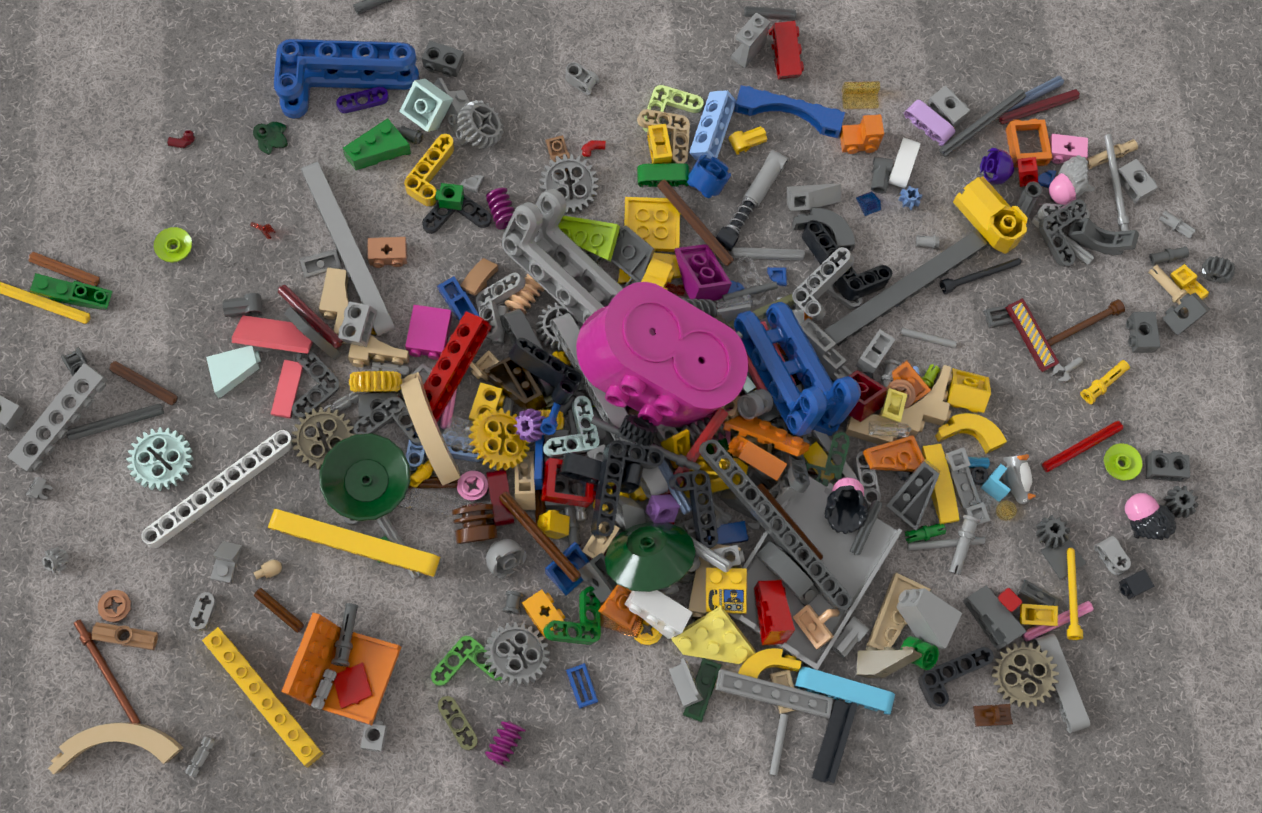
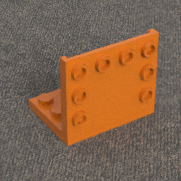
[281,613,402,726]

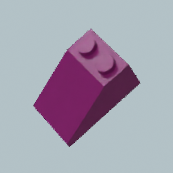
[675,244,732,301]

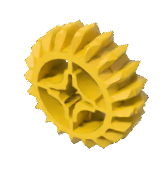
[349,371,402,392]

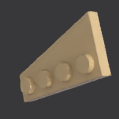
[866,573,931,650]

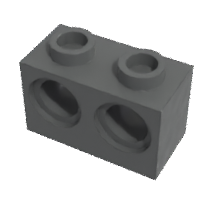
[422,40,464,77]
[1145,450,1190,482]

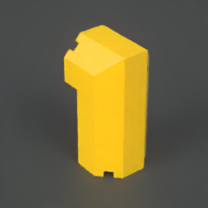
[953,176,1028,254]

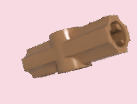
[92,622,158,650]

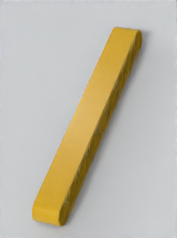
[268,509,441,577]

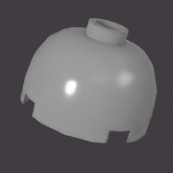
[486,539,527,579]

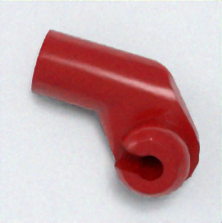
[581,140,606,157]

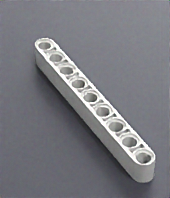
[142,430,294,548]

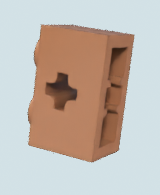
[368,237,407,268]

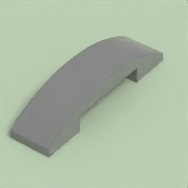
[946,447,990,525]

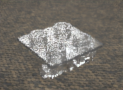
[442,416,489,454]

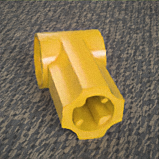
[728,126,767,155]

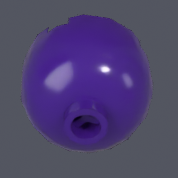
[980,148,1014,185]

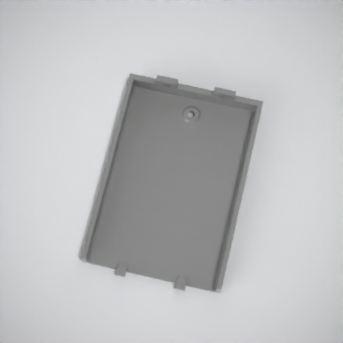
[729,476,902,670]

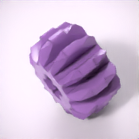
[514,409,546,442]

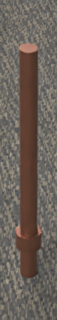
[73,619,141,724]

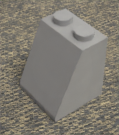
[897,588,962,649]

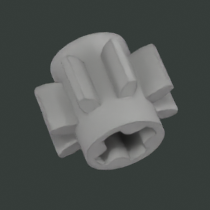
[42,547,69,573]

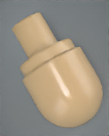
[253,560,282,580]

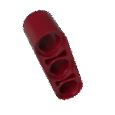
[486,469,515,527]

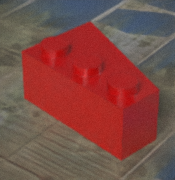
[769,21,804,80]
[754,580,795,645]

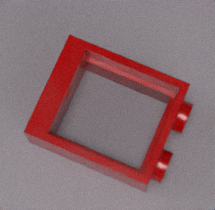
[541,458,596,508]

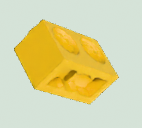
[647,124,672,164]
[469,382,505,429]

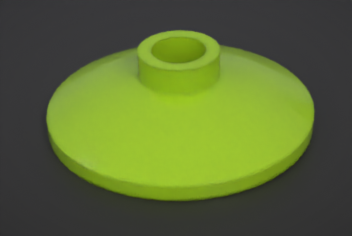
[154,227,192,263]
[1104,443,1142,481]

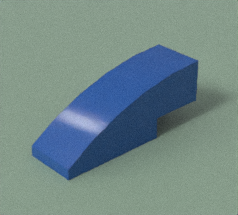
[437,276,480,321]

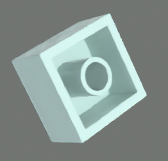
[399,79,453,132]

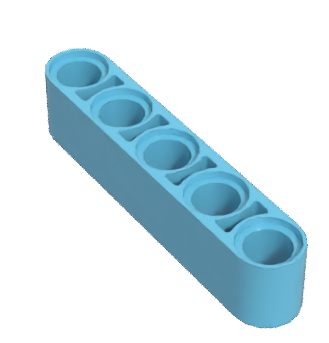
[795,667,895,715]

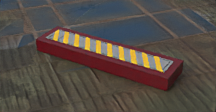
[1005,298,1059,372]

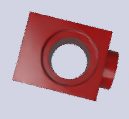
[1017,157,1038,187]

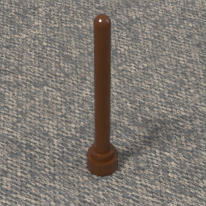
[1047,299,1125,346]

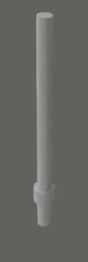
[1104,134,1130,231]

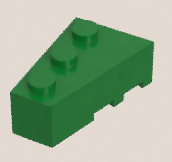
[343,118,411,170]

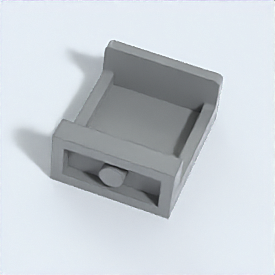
[731,13,771,68]

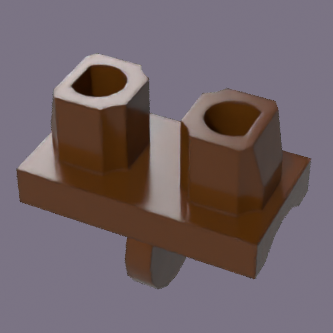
[973,704,1013,727]

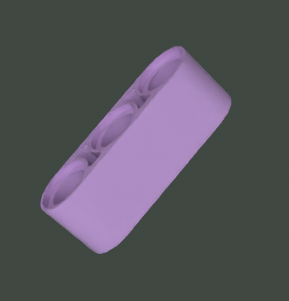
[904,100,955,146]

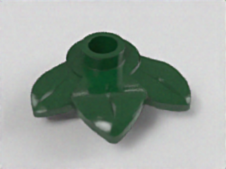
[253,122,288,155]

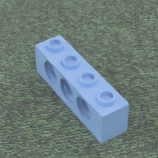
[689,90,736,161]

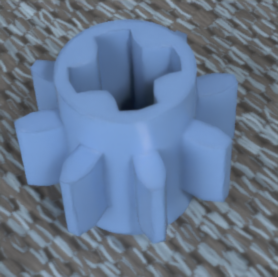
[898,186,922,210]

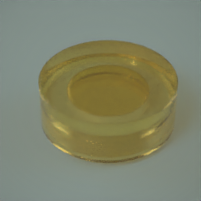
[996,500,1017,521]

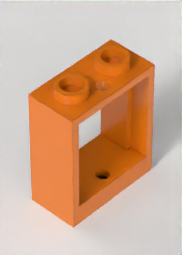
[1006,118,1052,168]
[728,435,787,481]

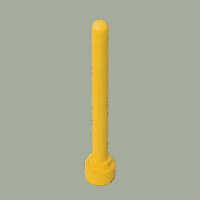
[1067,547,1083,640]

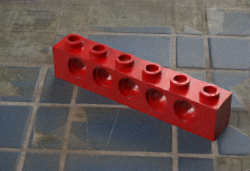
[423,311,492,423]

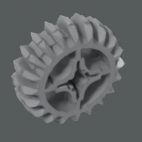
[457,100,504,149]
[536,302,582,352]

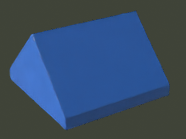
[545,542,589,596]

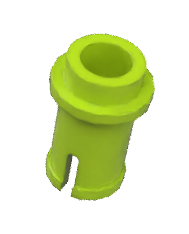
[921,364,940,388]

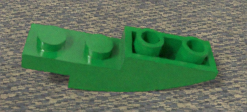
[30,273,113,309]

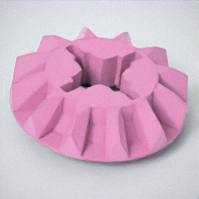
[457,471,489,502]

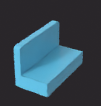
[981,464,1011,502]

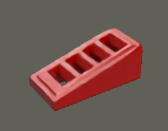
[998,588,1022,612]

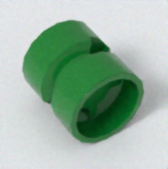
[900,636,939,670]

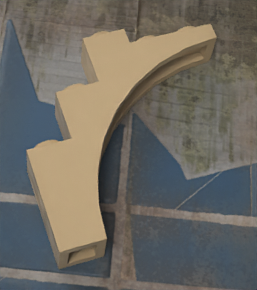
[319,268,409,367]
[845,365,952,445]

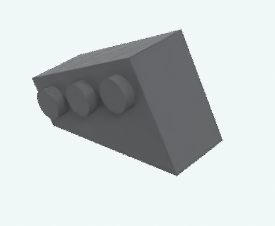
[886,459,940,531]
[963,585,1027,651]

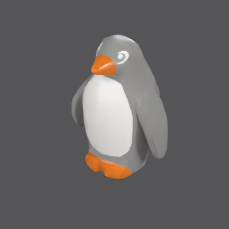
[1003,454,1036,504]

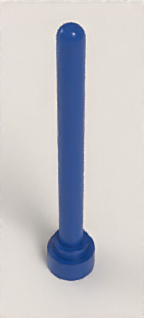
[540,402,561,435]

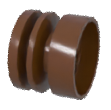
[452,503,498,544]

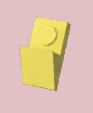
[879,388,907,422]

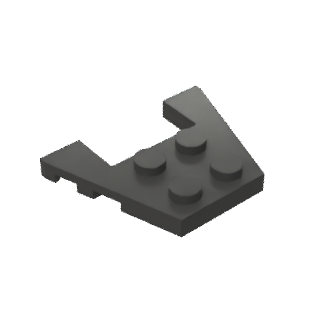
[586,226,655,288]

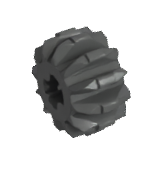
[1201,256,1235,284]
[1164,486,1199,518]
[1036,515,1070,549]

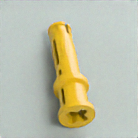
[1080,360,1130,404]

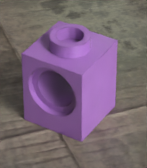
[645,494,680,523]

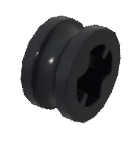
[971,467,988,485]

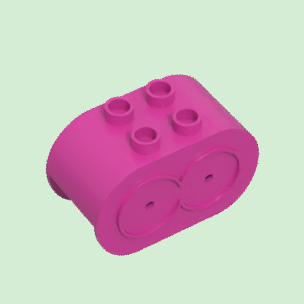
[576,282,748,427]

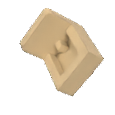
[470,350,500,381]

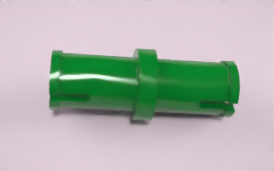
[905,523,946,544]

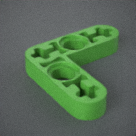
[431,636,502,686]

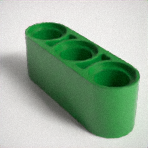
[637,163,690,187]

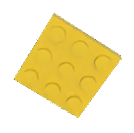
[624,197,680,252]

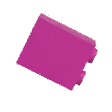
[405,305,452,360]

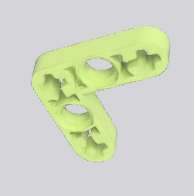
[643,85,704,132]

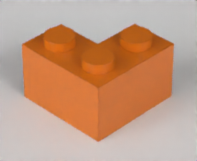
[840,114,884,154]

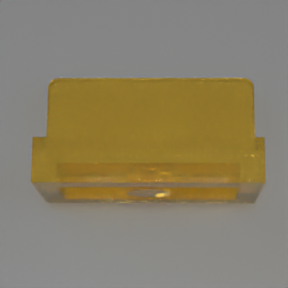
[842,81,880,109]

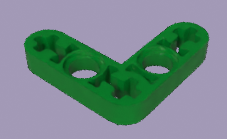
[543,586,601,645]

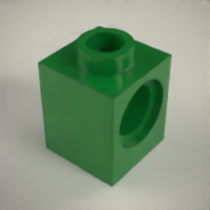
[436,183,464,210]

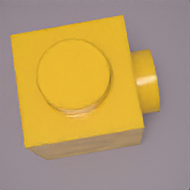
[537,510,570,539]

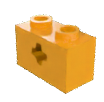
[522,589,565,639]

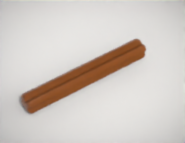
[28,252,100,287]

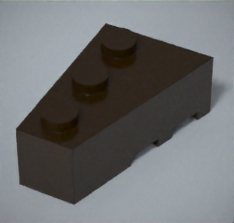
[484,357,547,411]

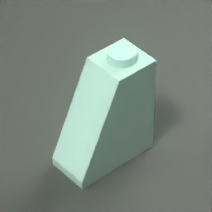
[206,345,261,398]

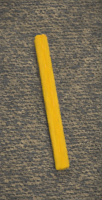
[0,282,90,324]

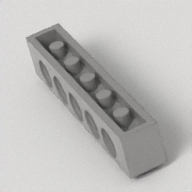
[7,363,108,472]

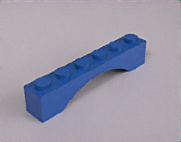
[734,85,845,139]

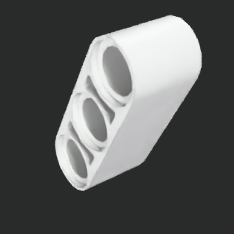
[888,137,920,189]

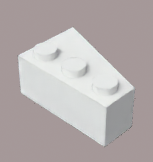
[625,590,693,639]

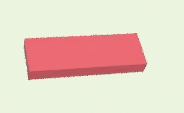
[271,360,303,419]

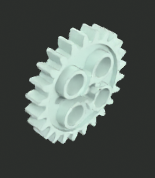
[126,427,193,491]

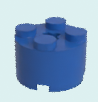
[687,155,731,198]

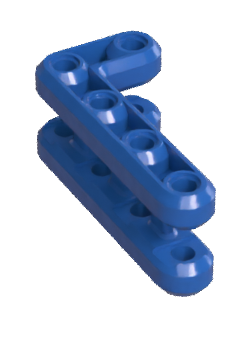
[274,39,420,119]
[734,302,861,437]

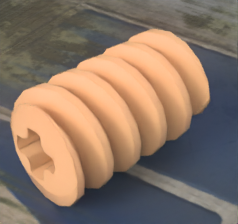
[505,274,545,314]

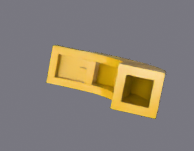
[935,413,1007,454]
[738,648,801,678]

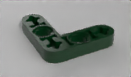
[786,432,850,486]

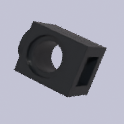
[1119,569,1155,600]

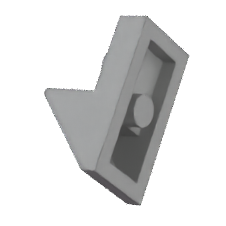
[210,541,242,584]

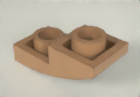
[545,135,570,174]
[460,258,498,296]

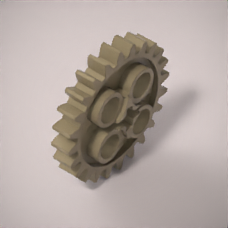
[291,407,355,470]
[992,642,1059,708]

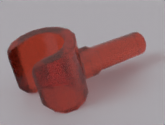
[250,222,276,239]

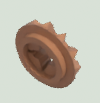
[885,379,916,409]
[98,590,131,622]

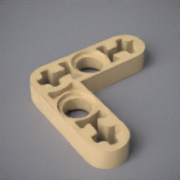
[637,109,690,164]

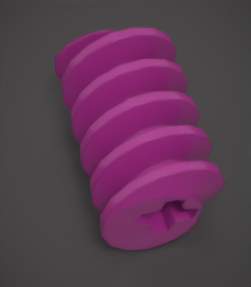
[486,188,515,230]
[485,721,526,768]

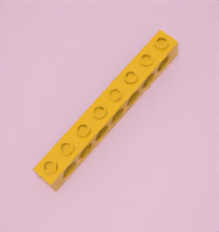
[202,627,324,768]

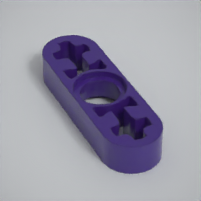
[336,87,389,113]

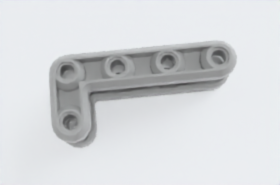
[502,189,623,325]

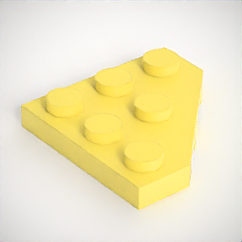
[671,606,756,664]

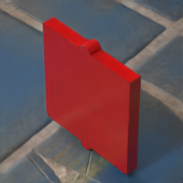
[334,662,373,709]

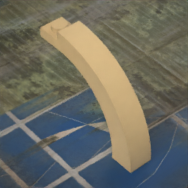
[400,372,461,485]
[48,722,183,774]

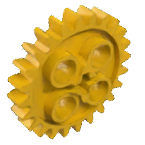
[468,408,531,471]

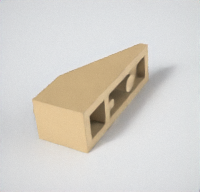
[515,451,536,510]

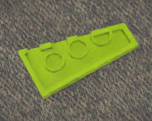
[558,215,620,262]

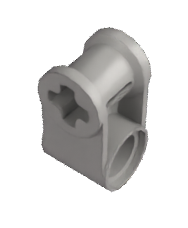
[565,62,600,95]
[1094,536,1131,575]

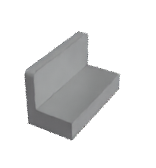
[669,658,703,708]

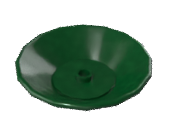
[319,433,410,521]
[604,521,696,592]

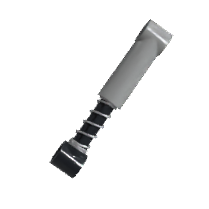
[716,149,789,252]

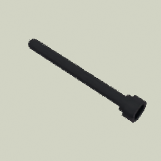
[939,258,1022,294]

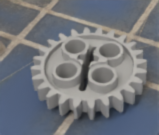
[539,154,599,214]
[483,622,550,687]

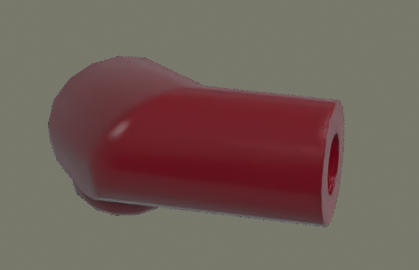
[167,130,195,148]

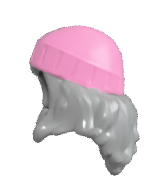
[1049,155,1095,205]

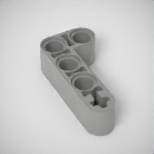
[792,247,854,321]

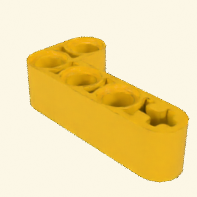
[404,134,454,206]

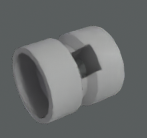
[737,389,773,419]

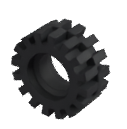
[619,414,658,446]

